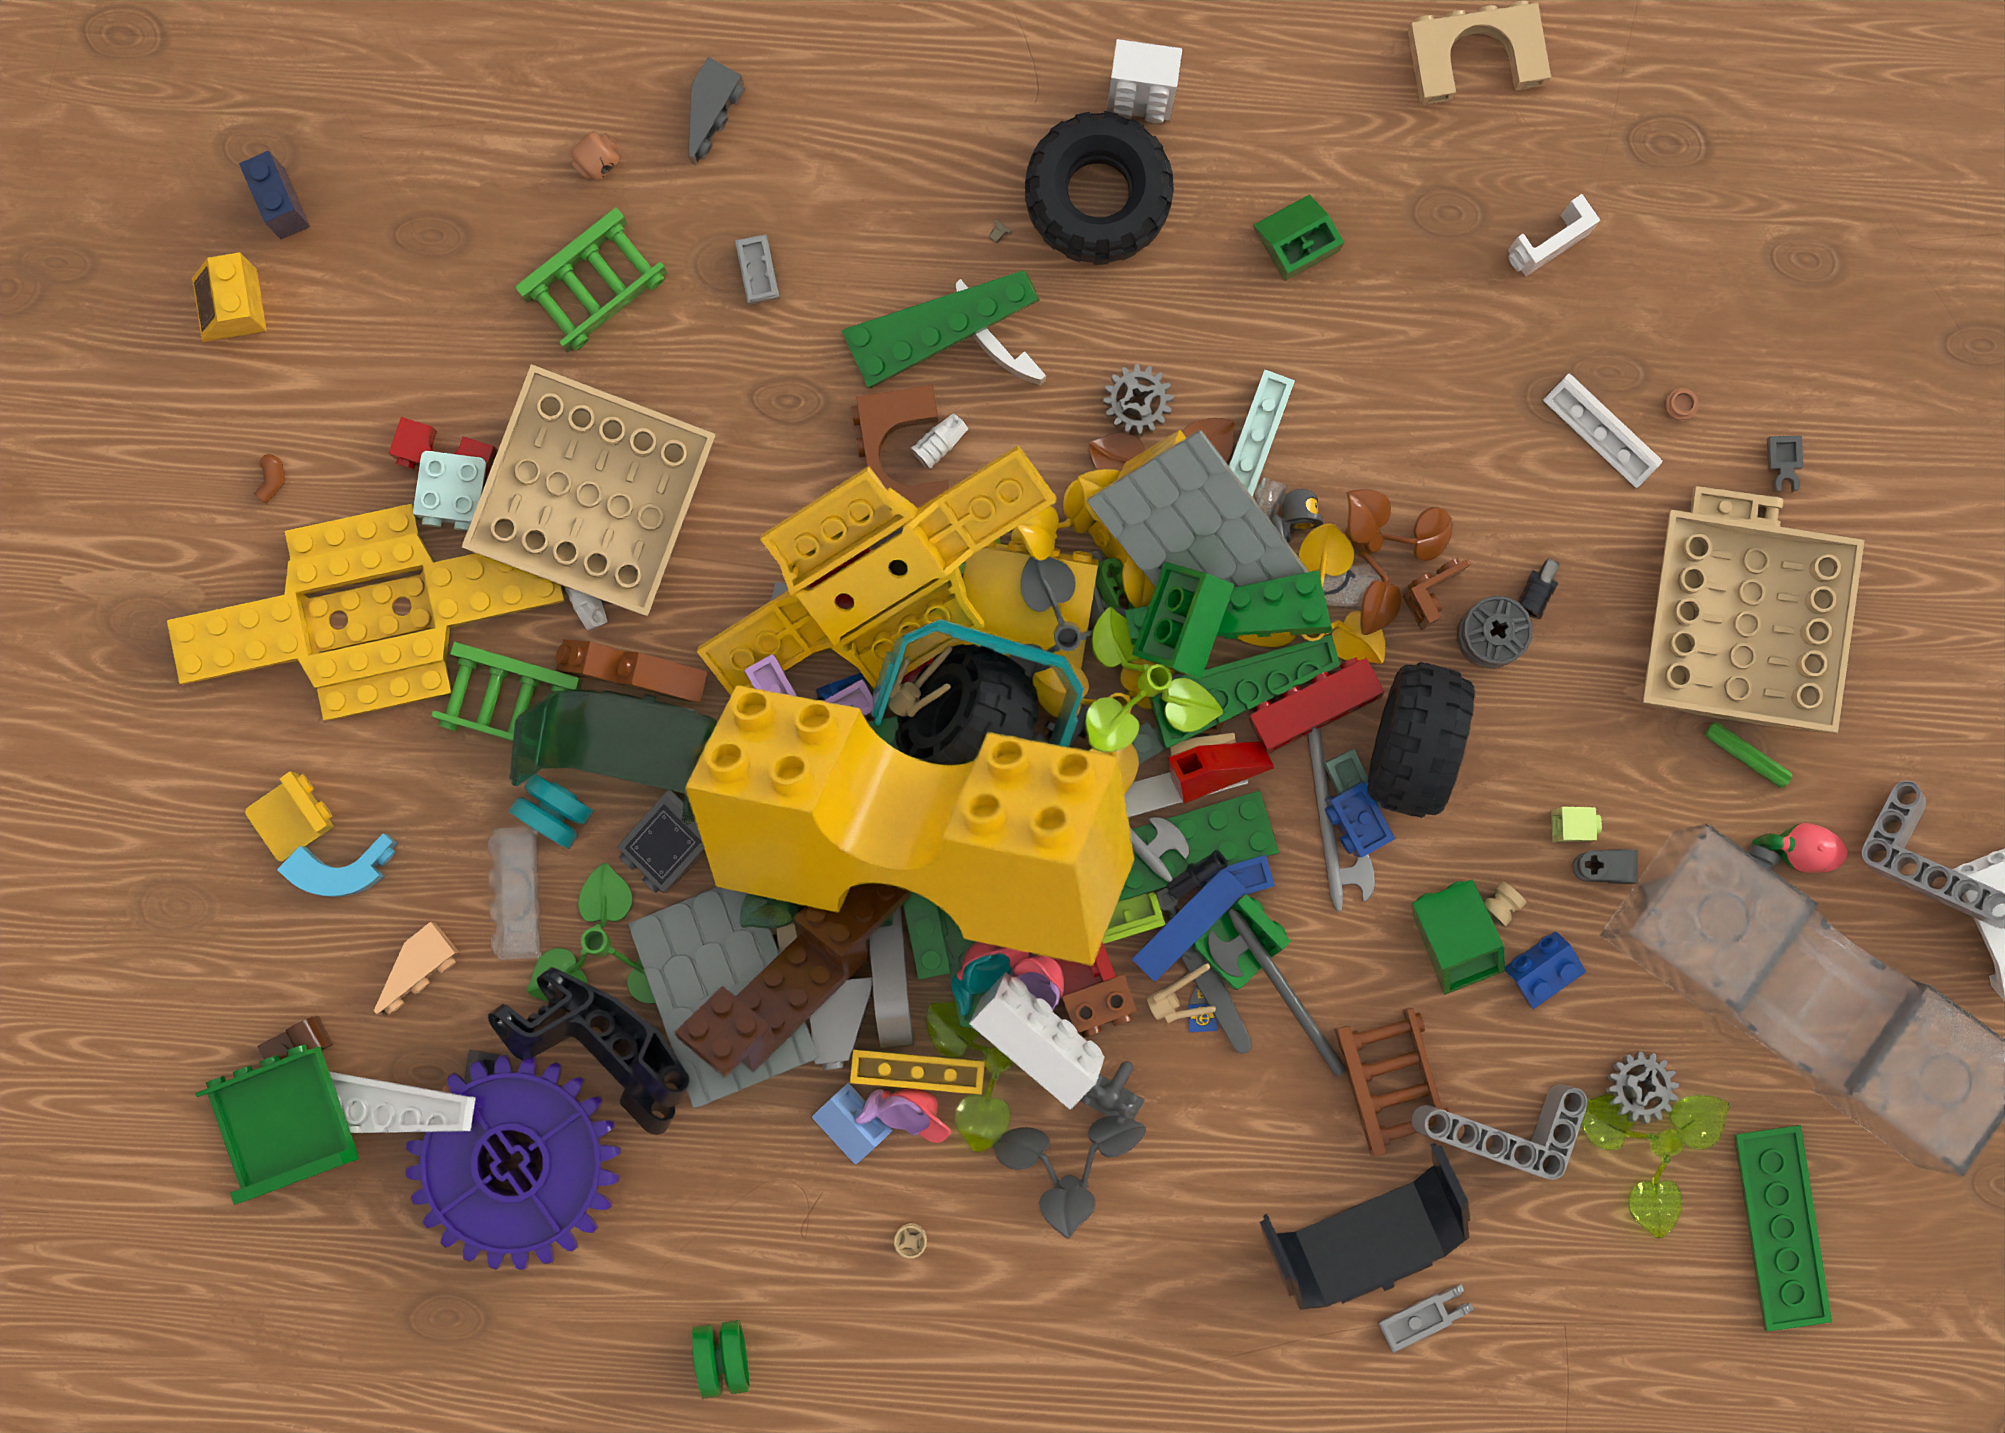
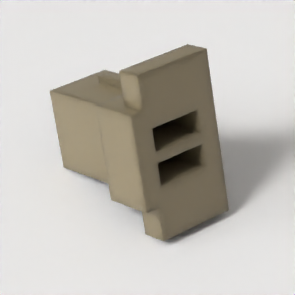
[989,219,1012,243]

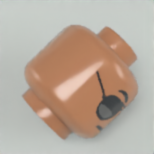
[571,132,620,180]

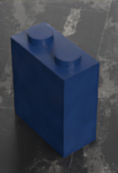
[239,151,310,239]

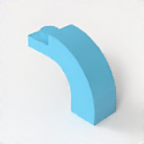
[277,833,398,897]

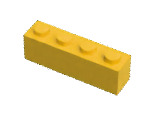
[850,1049,985,1095]

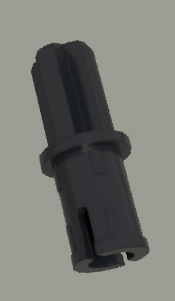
[1167,850,1228,899]

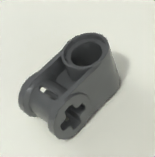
[1573,849,1638,884]

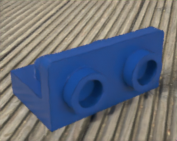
[1324,781,1395,858]

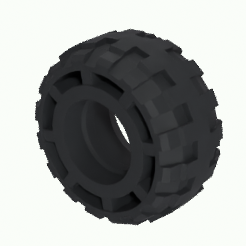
[1025,111,1174,265]
[896,644,1039,766]
[1367,662,1475,818]

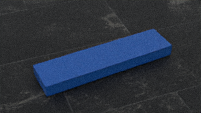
[1132,868,1248,982]

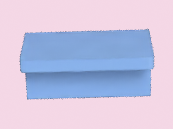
[812,1083,893,1164]

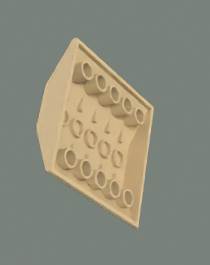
[461,364,716,617]
[1642,510,1865,733]

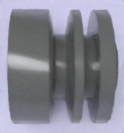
[1457,596,1533,669]

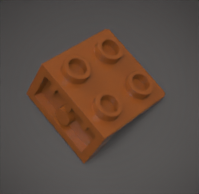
[1403,557,1471,630]

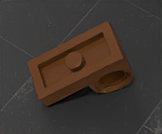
[258,1016,333,1060]

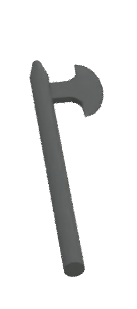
[1208,909,1347,1077]

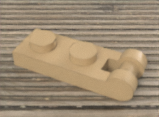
[1690,486,1783,527]

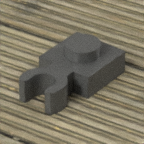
[1767,436,1803,493]

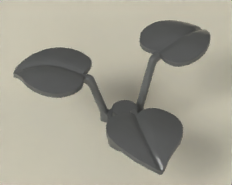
[1009,556,1128,685]
[992,1116,1146,1239]

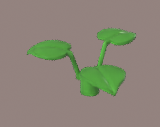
[527,863,656,1004]

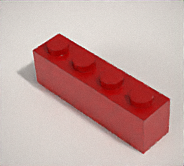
[1249,657,1384,754]

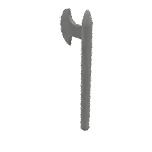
[1308,727,1375,912]
[1032,733,1189,882]

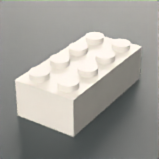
[1107,39,1182,123]
[970,972,1105,1110]

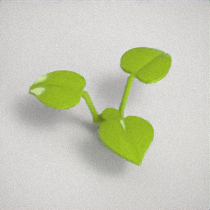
[1085,607,1223,752]

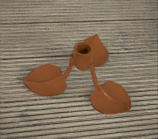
[1088,418,1235,471]
[1345,489,1452,635]

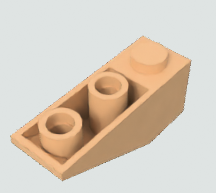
[374,922,459,1015]

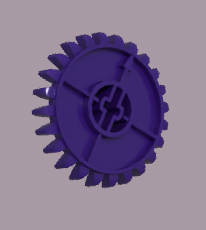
[405,1054,621,1270]

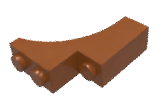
[556,639,708,703]

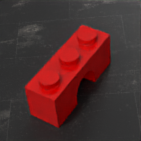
[389,417,498,487]

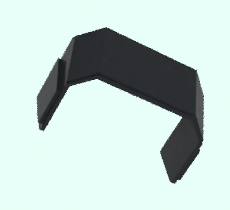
[1260,1143,1470,1310]

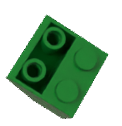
[1253,194,1344,281]

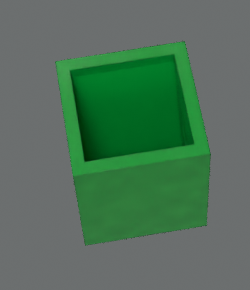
[1412,879,1505,995]

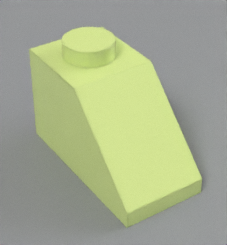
[1551,807,1602,843]

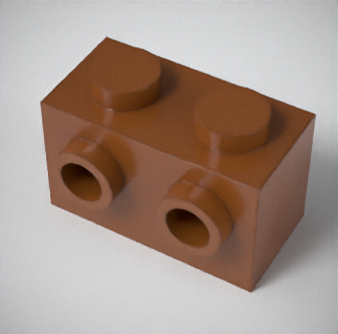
[1062,974,1137,1037]

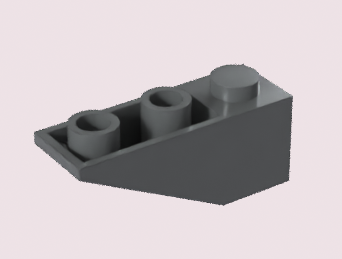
[689,57,745,165]

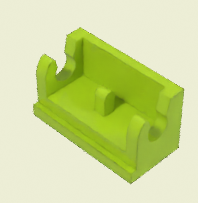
[1102,891,1165,944]

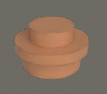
[1666,388,1699,420]

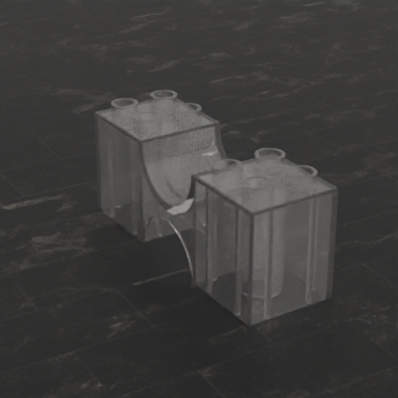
[1599,823,2005,1177]

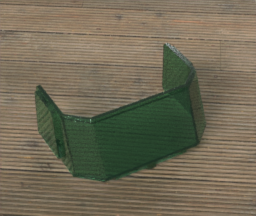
[510,690,718,825]

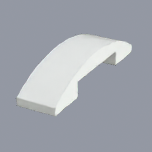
[956,279,1046,385]

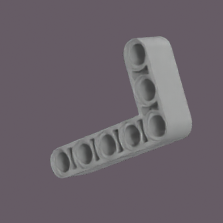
[1861,780,2005,929]
[869,906,913,1048]
[1412,1084,1588,1180]

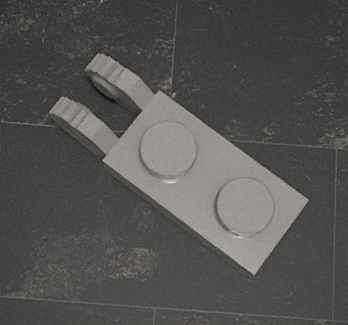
[1377,1284,1473,1353]

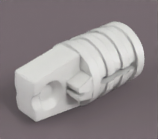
[910,414,968,470]
[564,586,608,631]

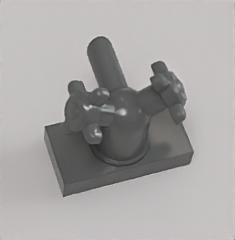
[1080,1061,1145,1124]

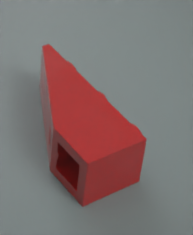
[1168,741,1274,804]

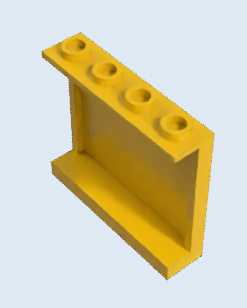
[953,540,1099,669]

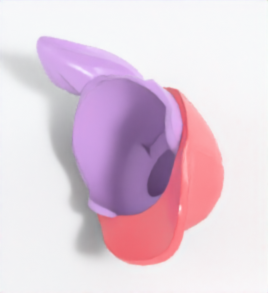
[1014,955,1064,1012]
[855,1088,951,1143]

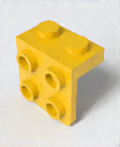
[245,771,335,861]

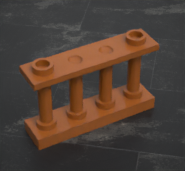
[1334,1008,1449,1157]

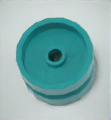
[509,772,594,849]

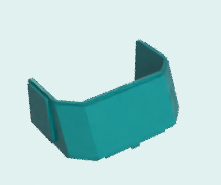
[871,619,1084,748]

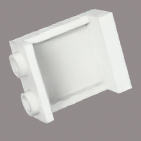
[1508,194,1600,277]

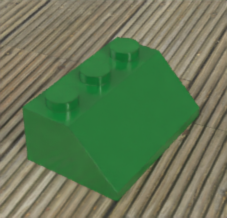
[1132,562,1234,679]

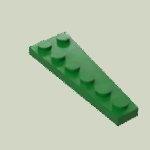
[841,270,1040,388]
[1125,570,1332,645]
[1149,635,1340,749]

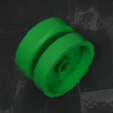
[692,1320,750,1399]

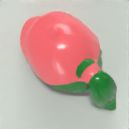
[1752,823,1848,873]

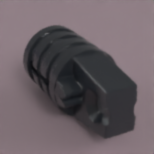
[1517,558,1560,619]

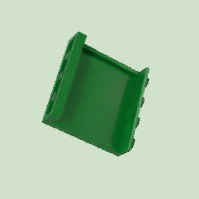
[195,1044,360,1205]

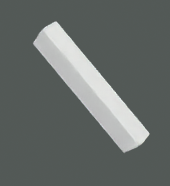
[1543,374,1662,489]
[1124,772,1248,818]

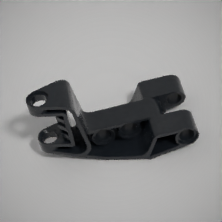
[488,967,690,1135]

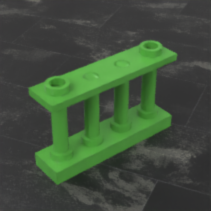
[515,207,667,352]
[431,642,583,759]

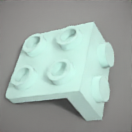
[413,451,487,531]

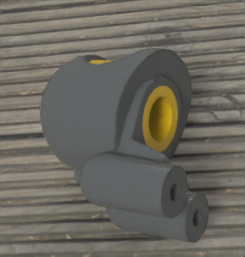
[1271,488,1323,543]

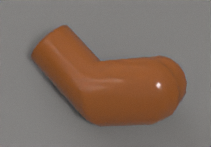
[254,454,285,504]

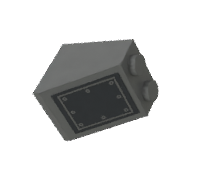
[617,789,706,893]

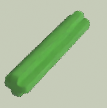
[1705,722,1792,788]

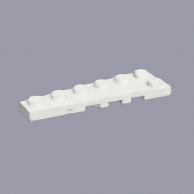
[329,1071,475,1133]

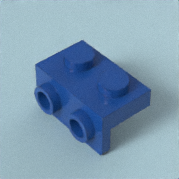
[1505,932,1586,1009]

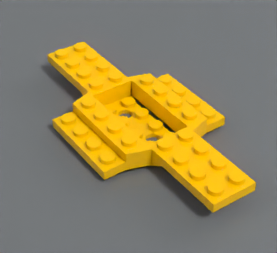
[697,445,1056,695]
[167,503,565,721]

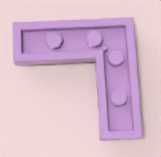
[745,654,873,716]

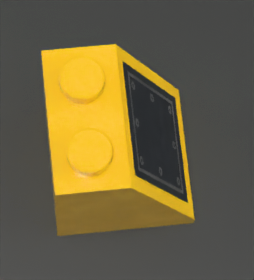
[192,252,267,342]

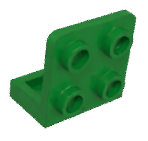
[1194,894,1291,990]

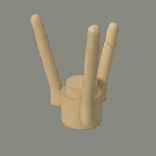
[887,646,952,717]
[1146,964,1216,1023]

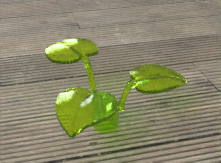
[926,1002,1013,1153]
[1581,1095,1730,1239]

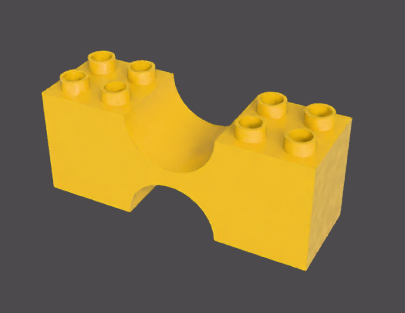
[685,685,1134,965]

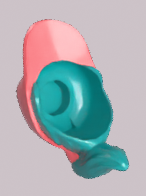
[951,941,1029,1016]

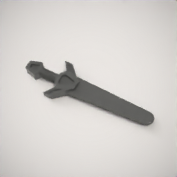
[1156,887,1252,1054]

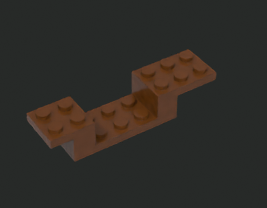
[675,883,911,1078]

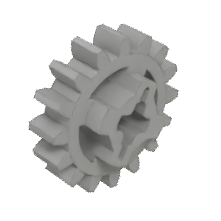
[1103,364,1173,436]
[1606,1051,1679,1124]

